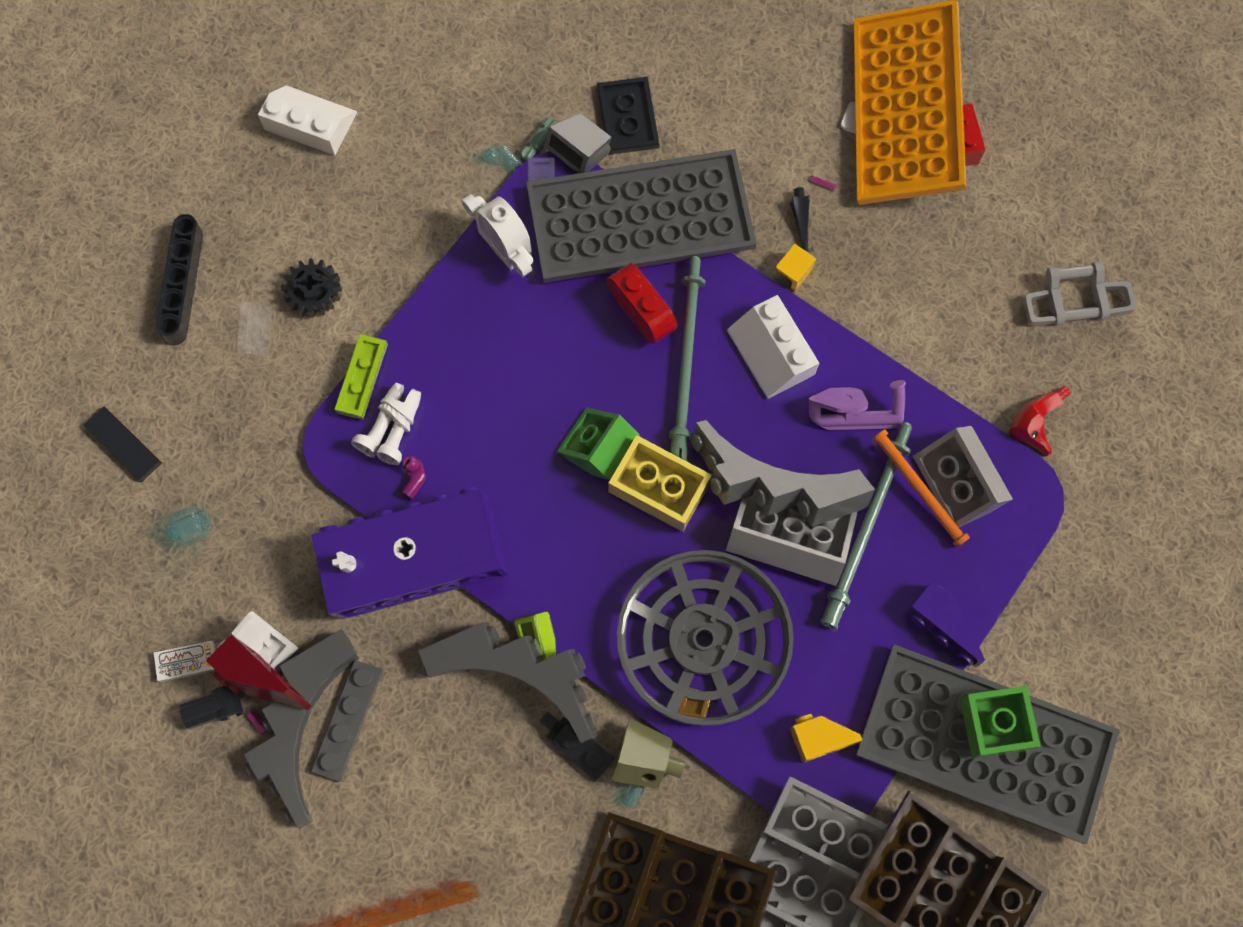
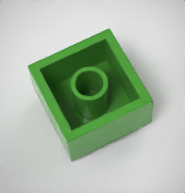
[960,686,1041,759]

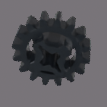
[281,258,342,318]

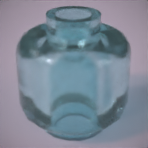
[166,505,212,547]

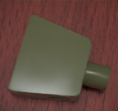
[611,719,685,788]

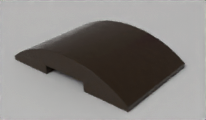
[846,790,1049,927]
[568,812,778,927]

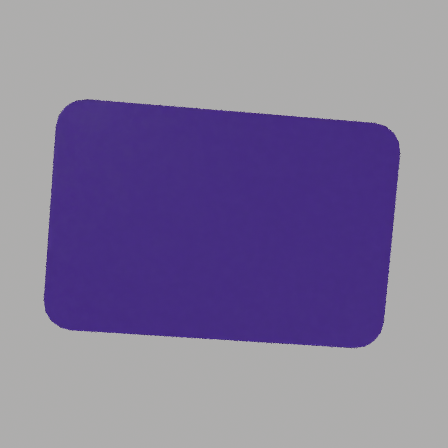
[303,151,1064,815]

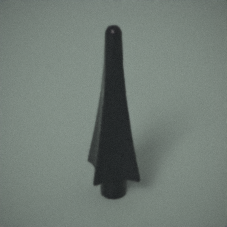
[790,187,810,253]

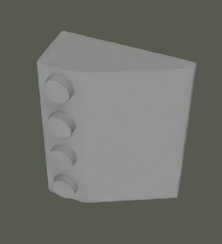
[726,495,858,586]

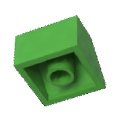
[557,407,640,480]

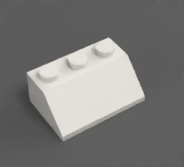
[258,86,357,156]
[727,295,819,399]

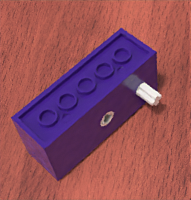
[311,487,509,619]

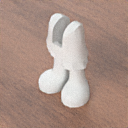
[351,383,421,465]

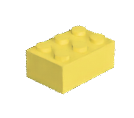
[609,435,712,532]

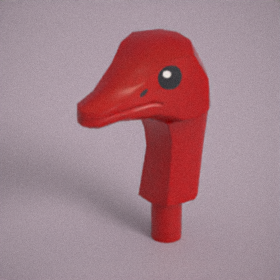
[1009,386,1071,456]

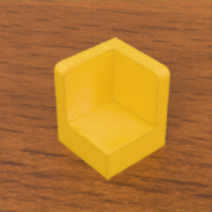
[776,244,816,292]

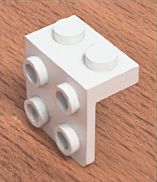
[218,611,298,672]

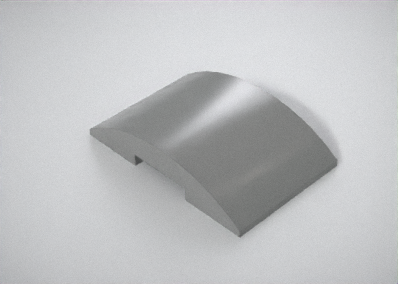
[749,776,888,927]

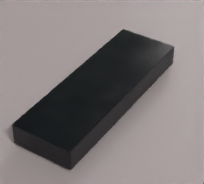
[84,406,162,482]

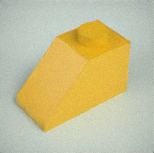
[790,714,862,763]

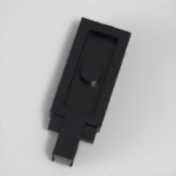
[540,712,615,782]

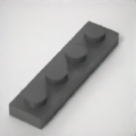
[311,660,384,782]

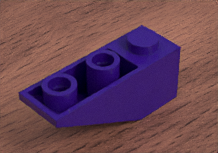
[907,580,985,668]

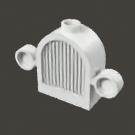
[461,194,533,277]

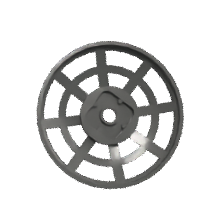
[617,550,794,726]

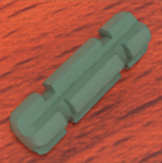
[519,117,557,162]

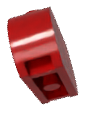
[607,263,677,344]

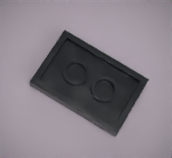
[597,76,660,155]

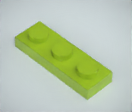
[335,334,388,420]

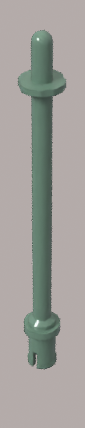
[669,256,706,461]
[820,422,912,629]

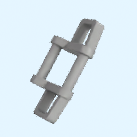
[1023,261,1137,326]

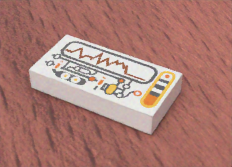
[154,641,215,682]

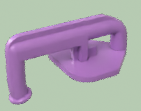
[809,380,906,430]

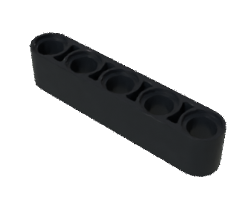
[156,214,203,346]

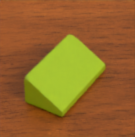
[514,612,556,661]

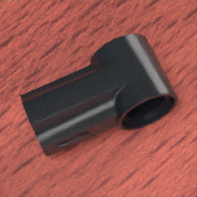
[180,685,244,730]

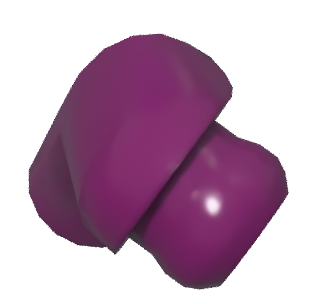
[401,456,426,500]

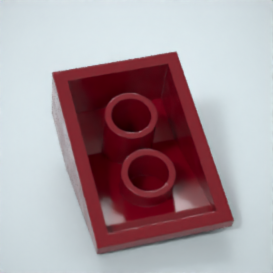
[206,634,312,710]

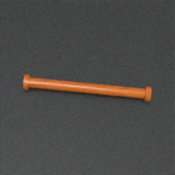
[871,429,970,547]

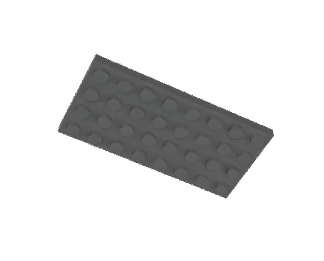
[526,149,757,283]
[855,644,1120,844]

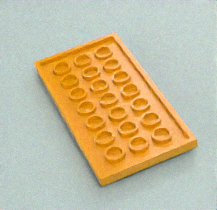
[854,0,967,205]

